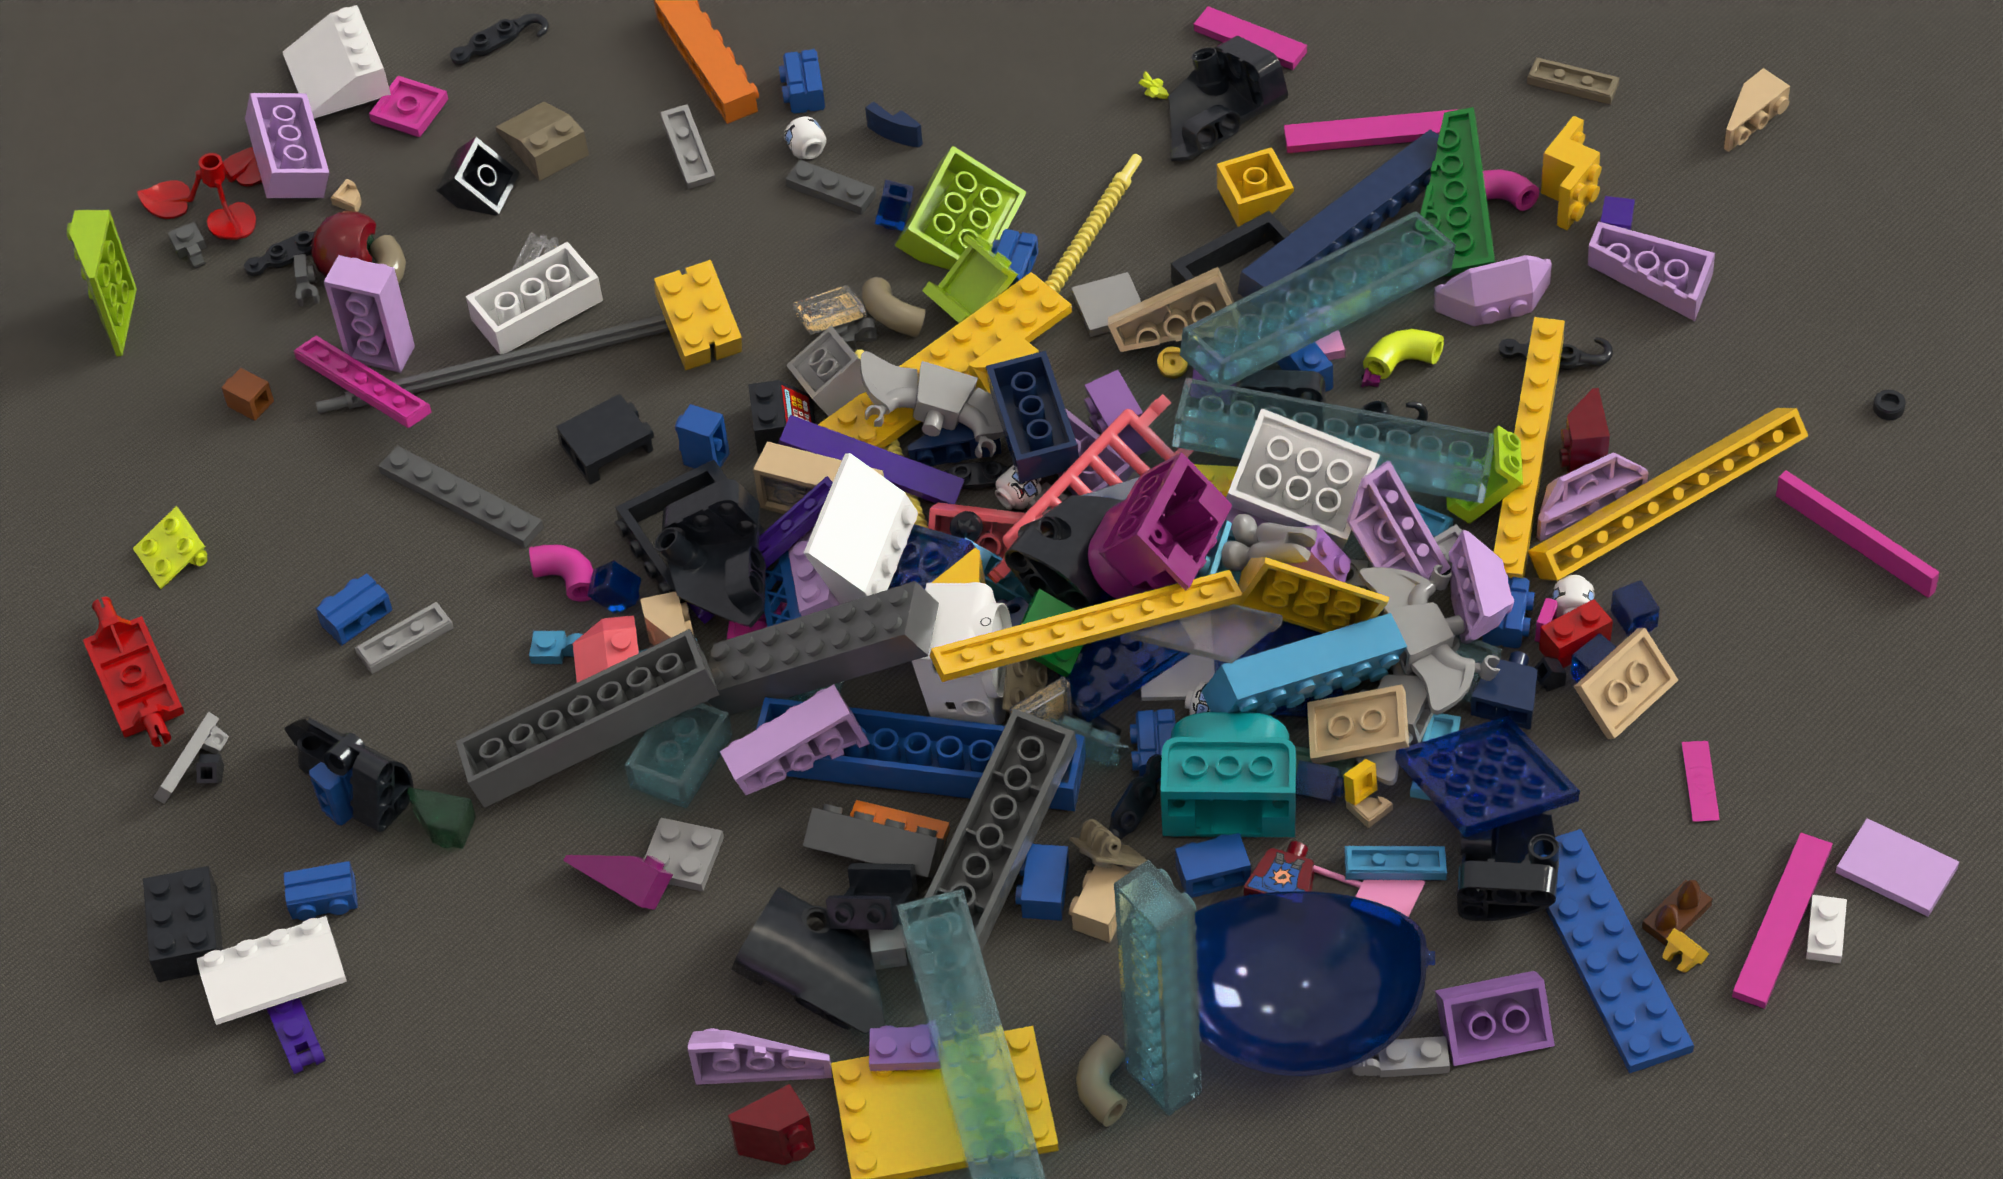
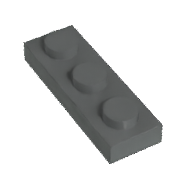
[785,160,876,215]

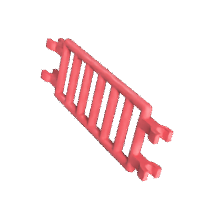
[987,394,1206,584]

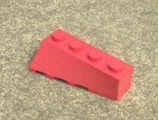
[927,502,1042,558]

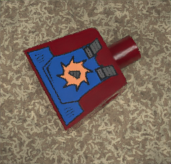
[1244,841,1314,924]

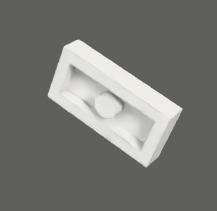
[1806,895,1847,964]

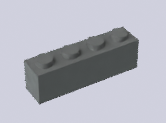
[803,804,945,878]

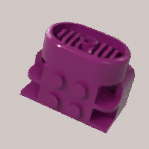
[1088,452,1232,599]

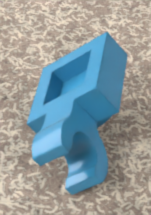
[529,631,583,664]

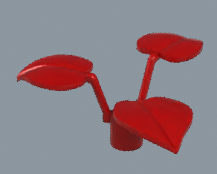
[137,147,262,240]

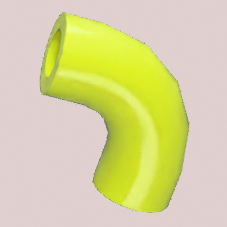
[1363,329,1444,379]

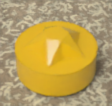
[1157,346,1188,379]

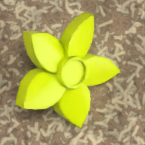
[1138,71,1169,99]

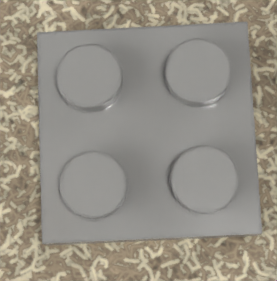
[644,818,724,891]

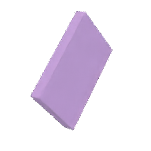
[1836,818,1959,917]

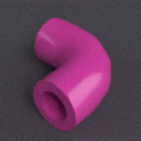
[1483,169,1540,211]
[529,545,598,602]

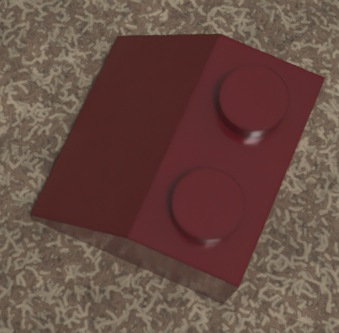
[1559,388,1610,473]
[728,1084,816,1165]

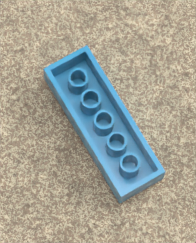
[1202,613,1407,715]

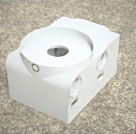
[912,582,1012,725]

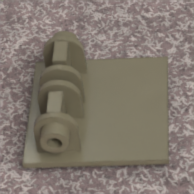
[1002,658,1048,717]
[1069,819,1155,872]

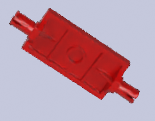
[83,597,185,747]

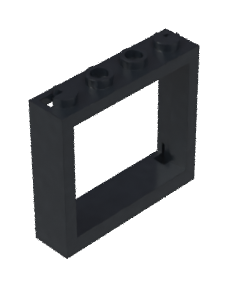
[1171,211,1332,349]
[615,459,765,603]

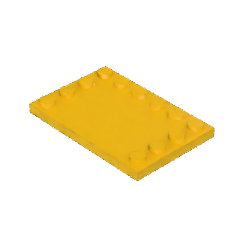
[831,1026,1059,1179]

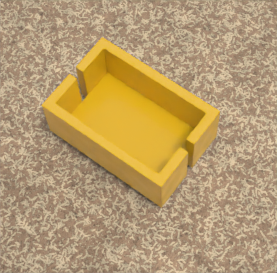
[654,260,742,371]

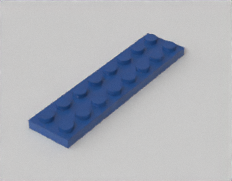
[1541,829,1694,1074]

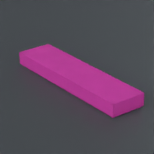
[1194,6,1307,70]

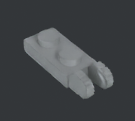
[1350,1036,1450,1078]

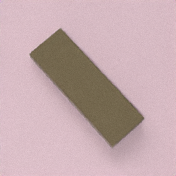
[1527,57,1620,105]

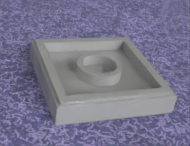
[1071,272,1141,337]

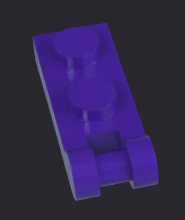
[266,998,326,1074]

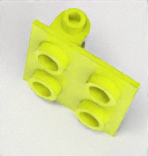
[133,506,207,589]

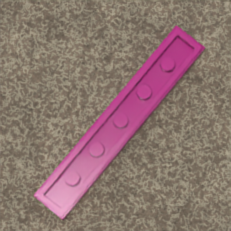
[1284,109,1458,153]
[294,335,432,428]
[1776,470,1939,598]
[1732,833,1833,1009]

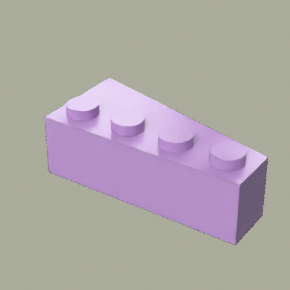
[788,526,840,616]

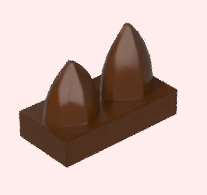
[1642,879,1713,946]

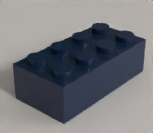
[986,351,1079,483]

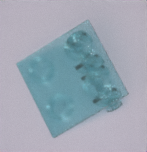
[1050,715,1129,767]

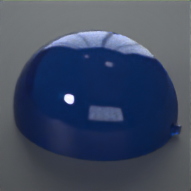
[1158,891,1435,1076]

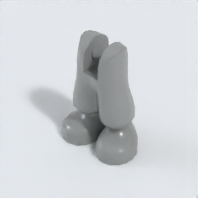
[1222,514,1317,571]

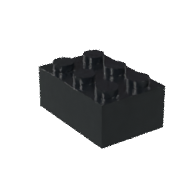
[143,866,223,982]

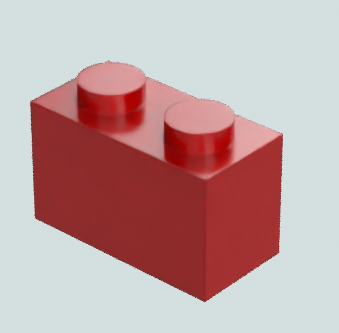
[1539,599,1613,668]

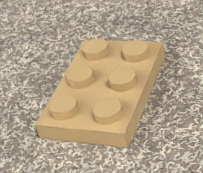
[1573,628,1678,739]
[1307,684,1409,765]

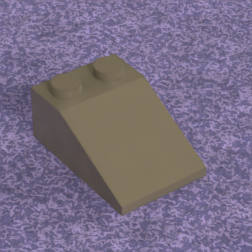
[495,102,589,181]

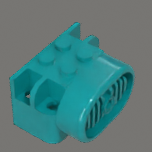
[1161,712,1296,837]

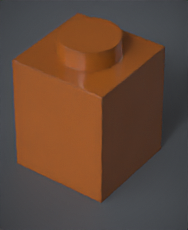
[221,368,274,421]

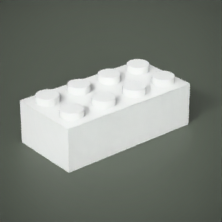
[466,242,603,354]

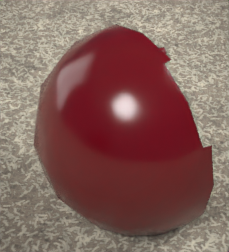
[312,211,376,277]

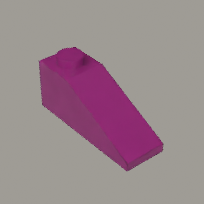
[563,855,673,910]

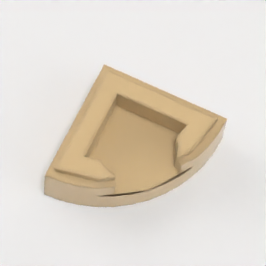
[331,179,361,212]
[1346,796,1393,828]

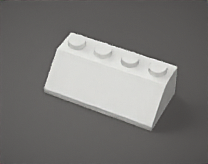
[197,916,347,1025]

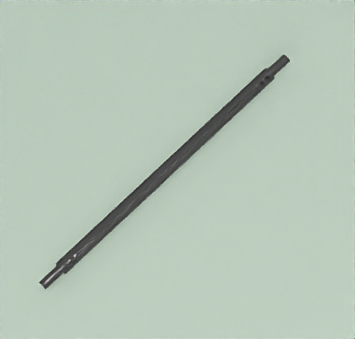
[316,315,669,414]

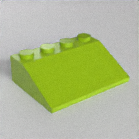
[895,145,1027,270]
[67,210,137,356]

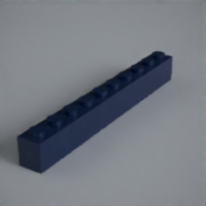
[1237,129,1439,312]

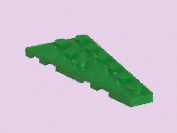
[1405,107,1496,283]

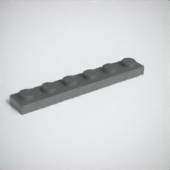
[379,445,544,548]

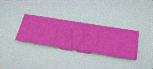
[1682,741,1720,821]

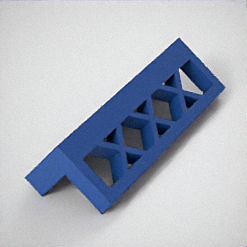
[765,550,802,627]

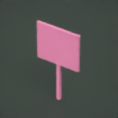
[1314,865,1425,925]

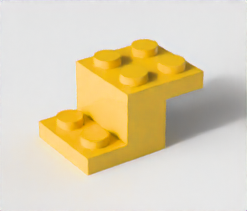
[1541,116,1602,230]

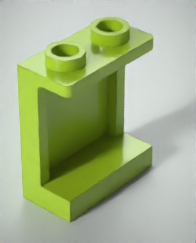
[922,234,1018,323]
[1445,426,1523,524]

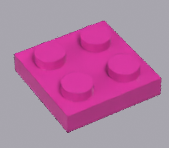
[369,76,449,137]

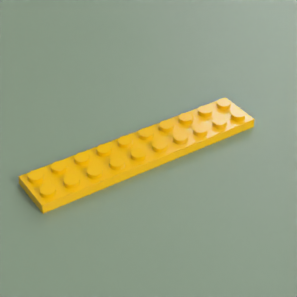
[818,272,1072,449]

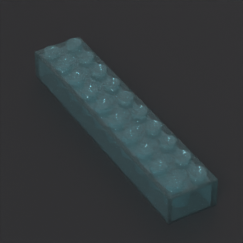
[1180,211,1456,391]
[1172,378,1494,504]
[1114,860,1202,1116]
[897,889,1046,1179]

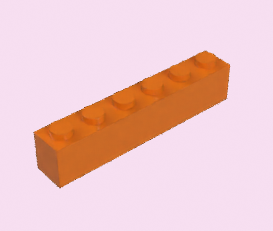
[654,0,759,124]

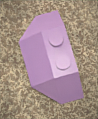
[1434,255,1552,327]
[1536,452,1649,542]
[1347,461,1451,580]
[1449,530,1514,644]

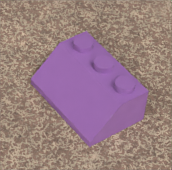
[1435,971,1555,1066]

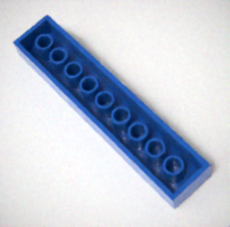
[756,697,1086,811]

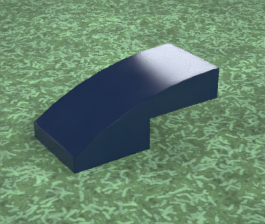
[865,101,923,148]

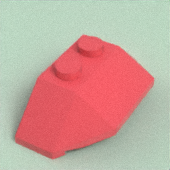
[573,615,639,683]

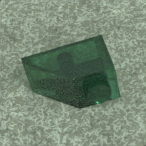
[407,787,476,849]

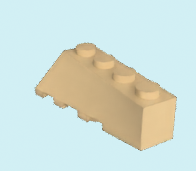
[1108,267,1244,352]

